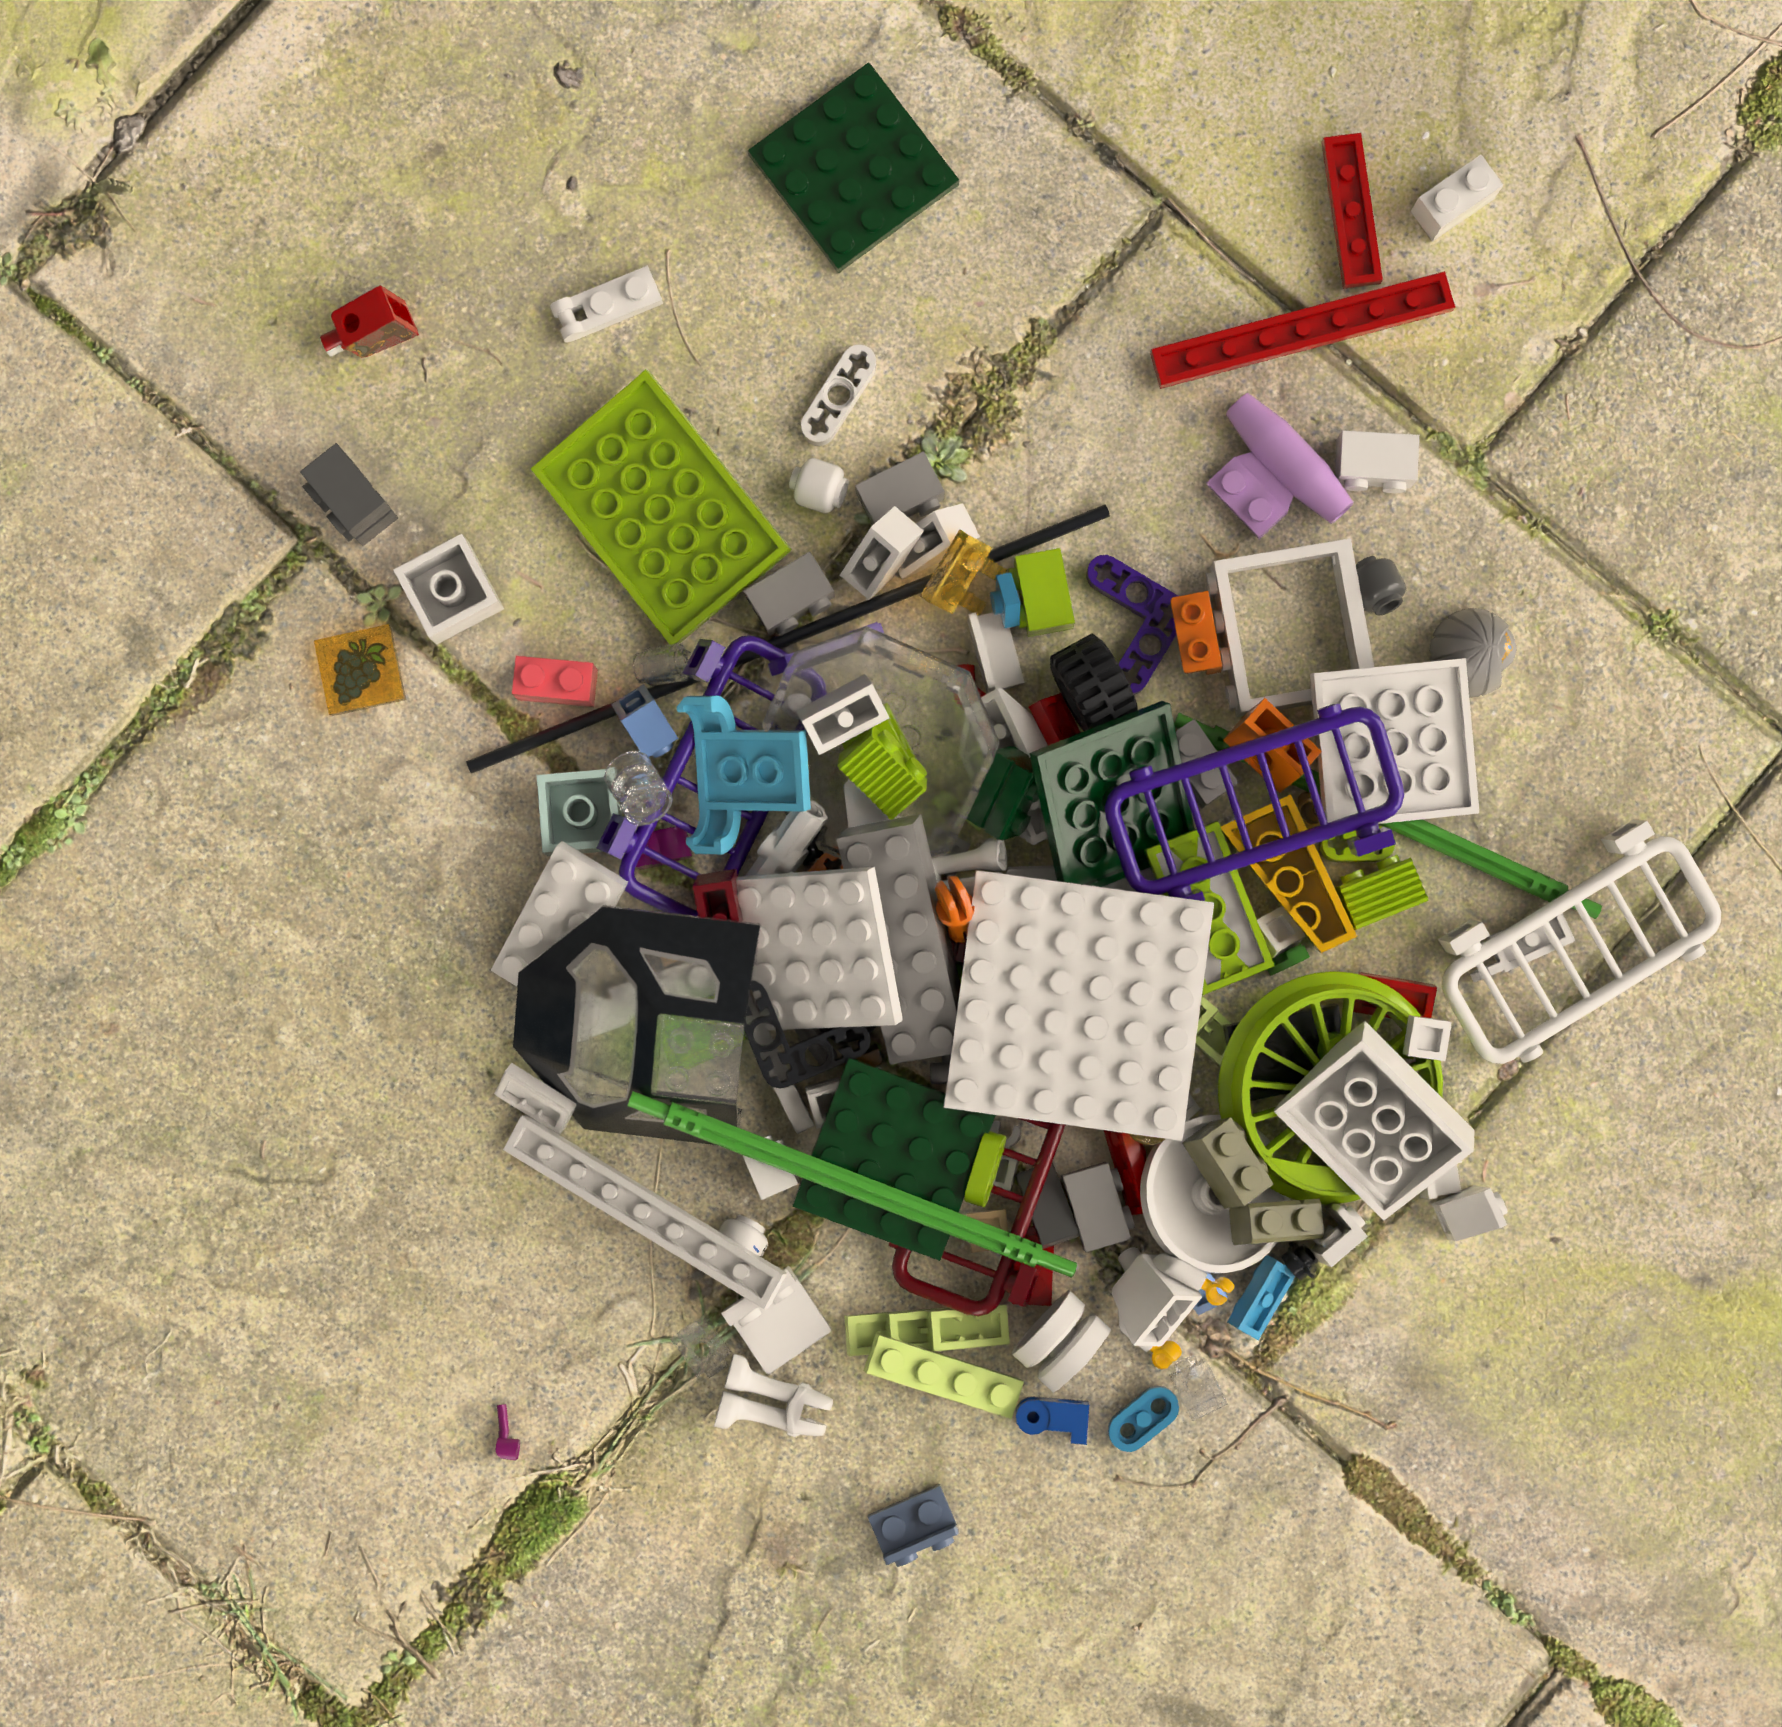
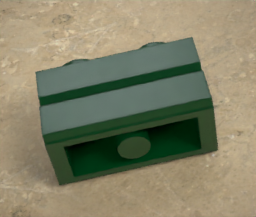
[965,746,1039,841]

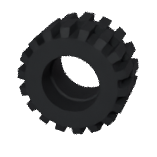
[1050,634,1138,731]

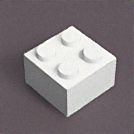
[393,534,504,645]

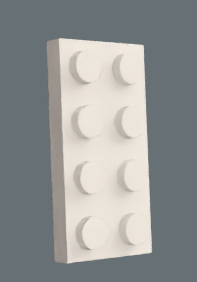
[491,841,628,986]

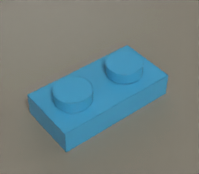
[1227,1255,1295,1341]

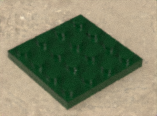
[748,62,960,273]
[1029,701,1195,887]
[792,1057,996,1261]

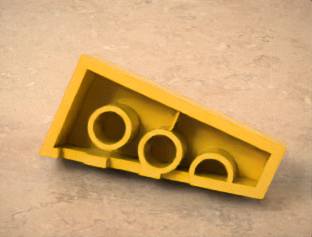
[1221,794,1357,953]

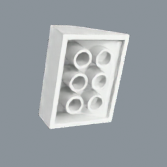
[1274,1021,1474,1220]

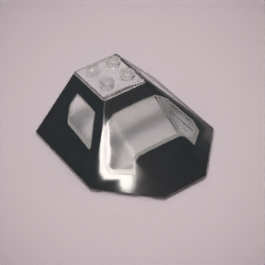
[513,905,761,1145]

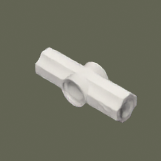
[746,801,828,876]

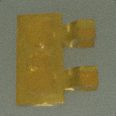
[920,529,1008,616]

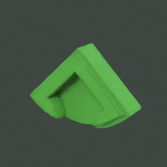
[1267,944,1310,976]

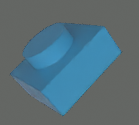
[990,573,1021,628]

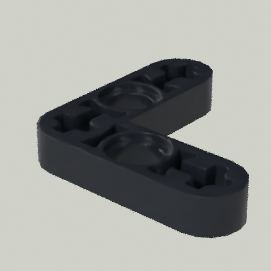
[741,980,871,1089]

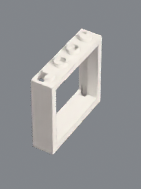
[1205,538,1374,717]

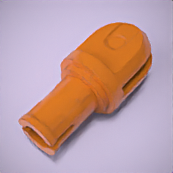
[935,876,975,942]

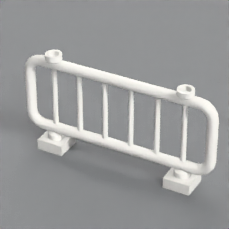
[1438,819,1721,1064]

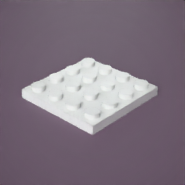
[1310,658,1479,824]
[736,867,903,1030]

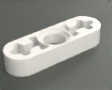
[801,345,876,446]

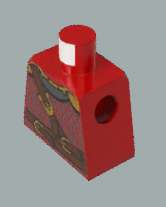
[320,285,419,358]

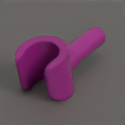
[495,1404,520,1461]

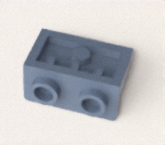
[868,1484,959,1567]

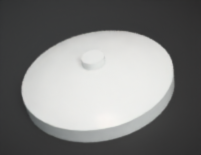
[1140,1115,1290,1273]

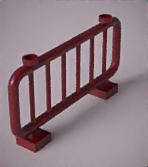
[888,1118,1066,1317]

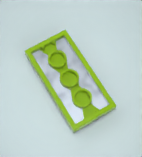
[1144,821,1275,995]

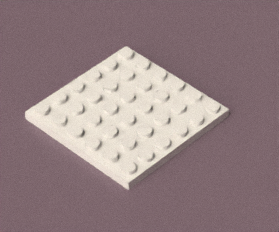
[944,870,1214,1141]

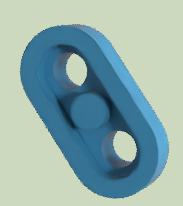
[1108,1386,1179,1452]

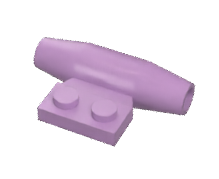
[1207,393,1354,540]

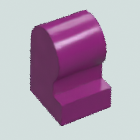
[636,827,692,870]

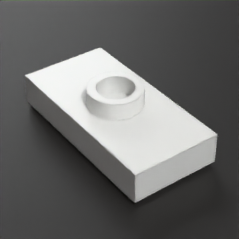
[494,1063,577,1135]

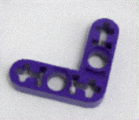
[1086,555,1178,695]

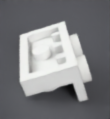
[1310,1203,1368,1267]

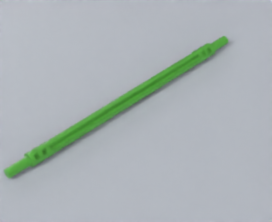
[1174,713,1602,919]
[627,1091,1077,1278]

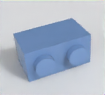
[612,684,679,759]

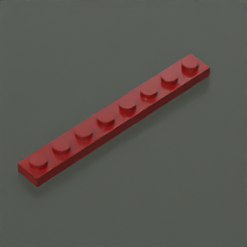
[1150,271,1455,389]

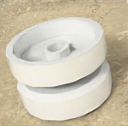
[1012,1290,1111,1393]

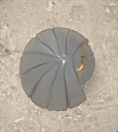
[1429,608,1517,698]

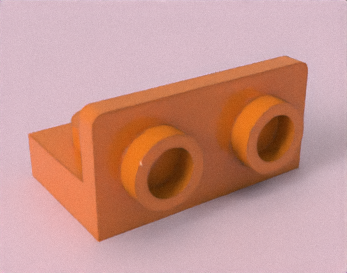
[1171,591,1222,675]

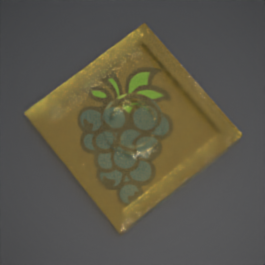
[314,624,406,716]

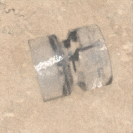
[604,751,673,826]

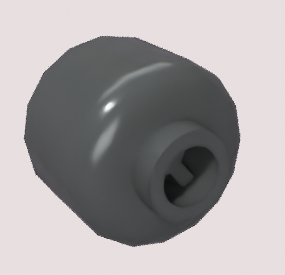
[1356,556,1406,616]

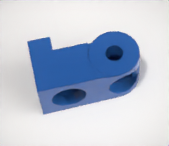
[1015,1396,1090,1445]

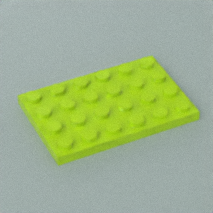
[531,369,792,647]

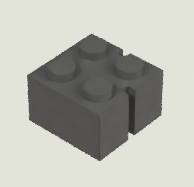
[300,443,398,546]

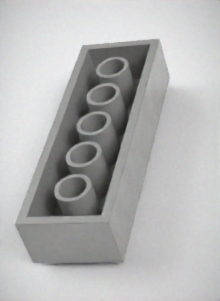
[836,814,961,1065]

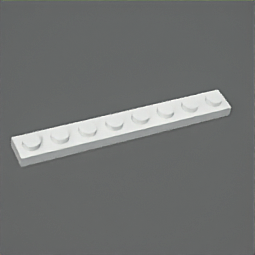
[503,1115,787,1309]

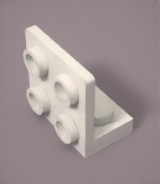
[721,1265,831,1374]

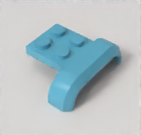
[676,696,811,855]

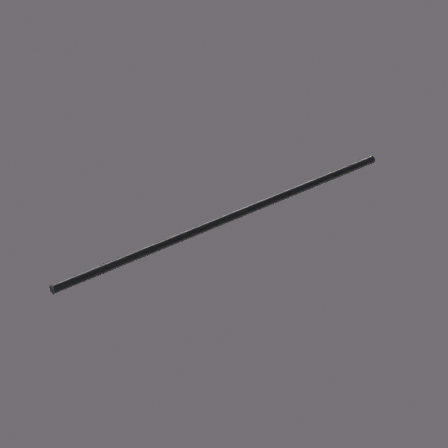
[466,504,1110,774]

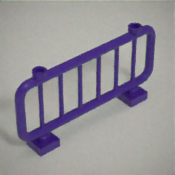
[596,635,825,918]
[1104,703,1404,901]

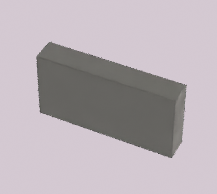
[1016,1162,1079,1249]

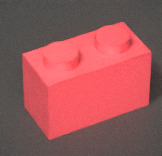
[512,656,598,707]

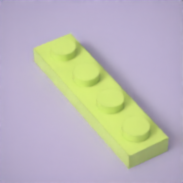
[863,1333,1024,1419]

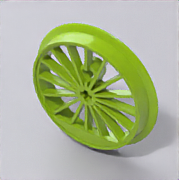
[1218,971,1443,1205]

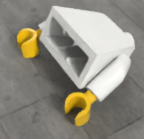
[1112,1247,1234,1369]

